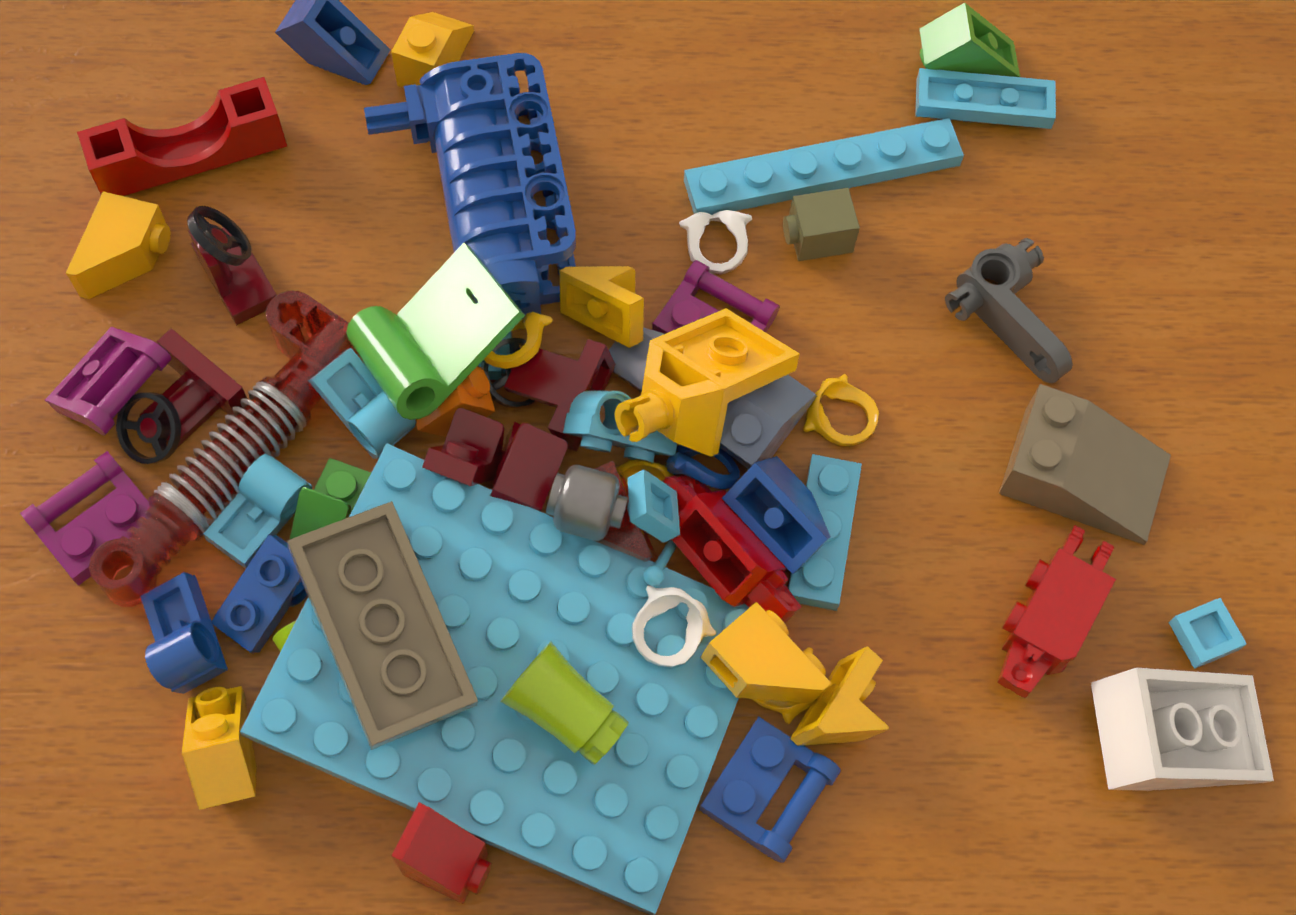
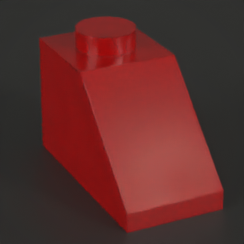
[391,802,492,904]

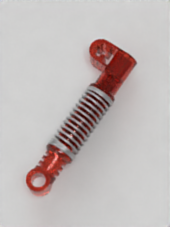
[89,291,360,607]

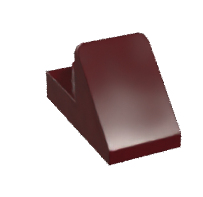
[422,408,505,486]
[490,421,568,512]

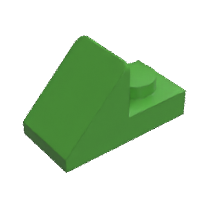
[290,458,371,539]

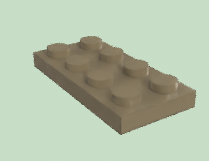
[287,501,478,750]

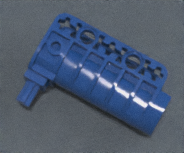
[364,53,576,330]

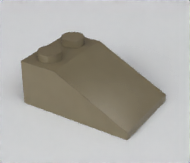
[999,384,1171,545]

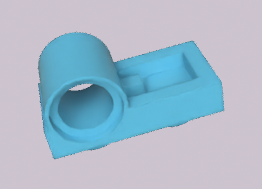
[309,348,416,459]
[563,391,677,463]
[203,454,313,569]

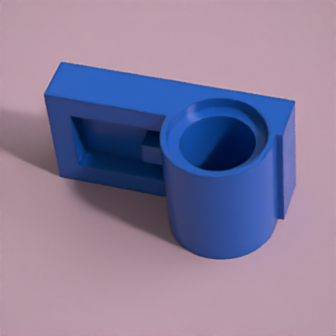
[212,534,308,653]
[140,572,228,694]

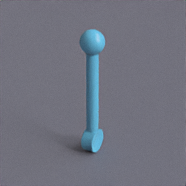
[643,540,677,586]

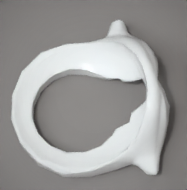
[679,210,752,274]
[632,585,716,667]

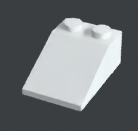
[1091,668,1274,791]

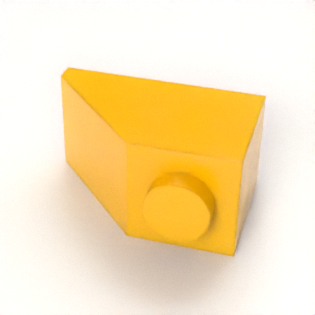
[391,12,474,88]
[66,191,171,299]

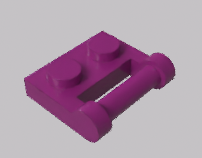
[652,260,780,334]
[45,327,172,436]
[20,451,164,586]

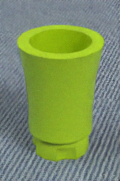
[500,641,629,765]

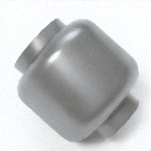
[546,465,628,541]

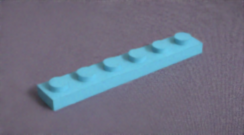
[684,118,964,215]

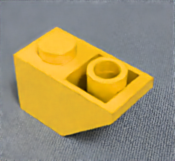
[700,602,831,704]
[182,686,257,810]

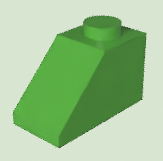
[919,3,1020,77]

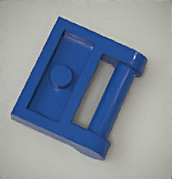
[699,717,841,863]

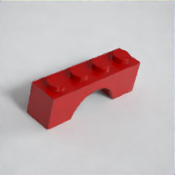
[77,77,287,196]

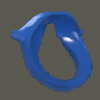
[666,444,740,489]

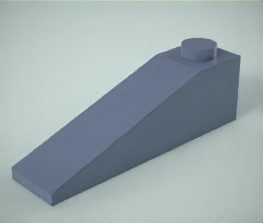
[609,327,817,469]

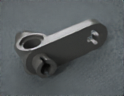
[945,238,1073,383]

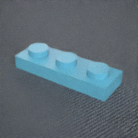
[915,68,1056,129]
[788,454,862,611]

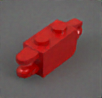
[661,475,802,622]
[997,525,1116,698]

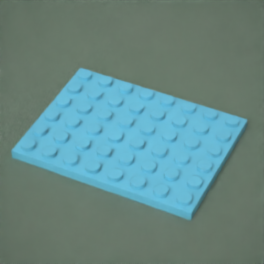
[240,443,749,915]

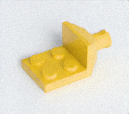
[615,308,800,457]

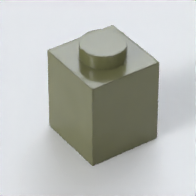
[783,188,860,261]

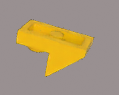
[559,266,644,348]
[790,646,889,746]

